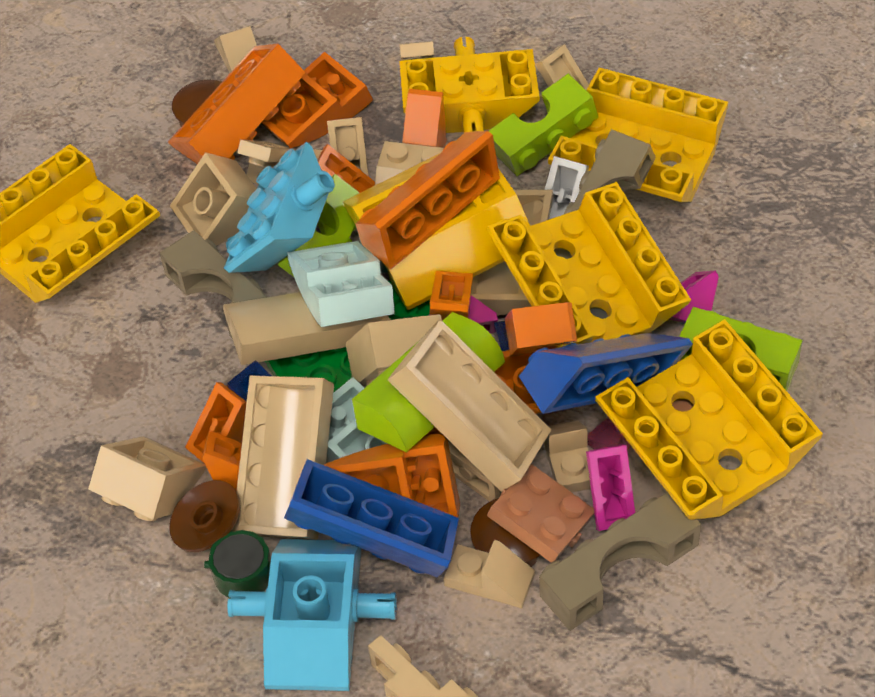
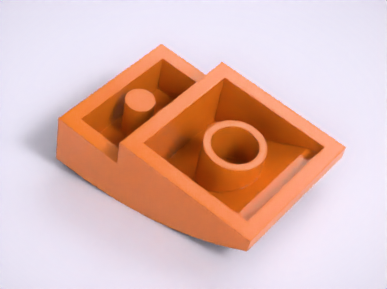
[261,52,373,148]
[324,433,460,517]

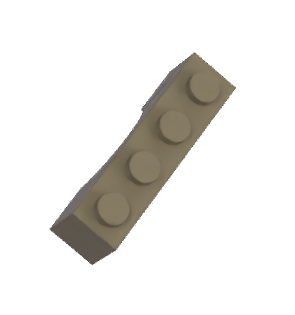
[554,129,656,259]
[159,230,267,339]
[539,492,701,631]

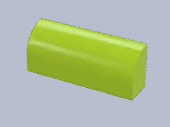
[352,312,505,452]

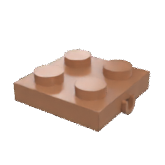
[487,464,594,563]

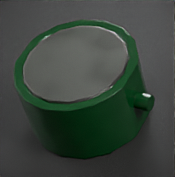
[204,530,271,599]

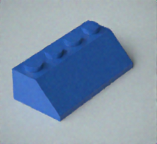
[519,333,693,414]
[284,459,459,578]

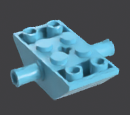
[224,142,335,273]
[227,539,397,691]

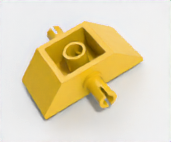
[399,36,540,133]

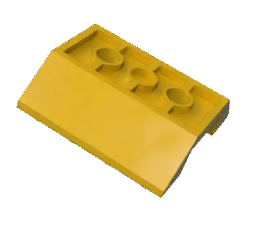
[548,67,729,202]
[0,144,160,303]
[343,153,530,311]
[487,182,691,348]
[595,319,823,520]

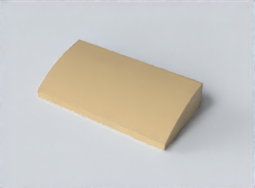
[471,190,554,316]
[223,292,390,365]
[388,319,551,492]
[232,376,334,540]

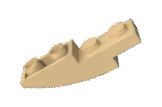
[368,635,478,697]

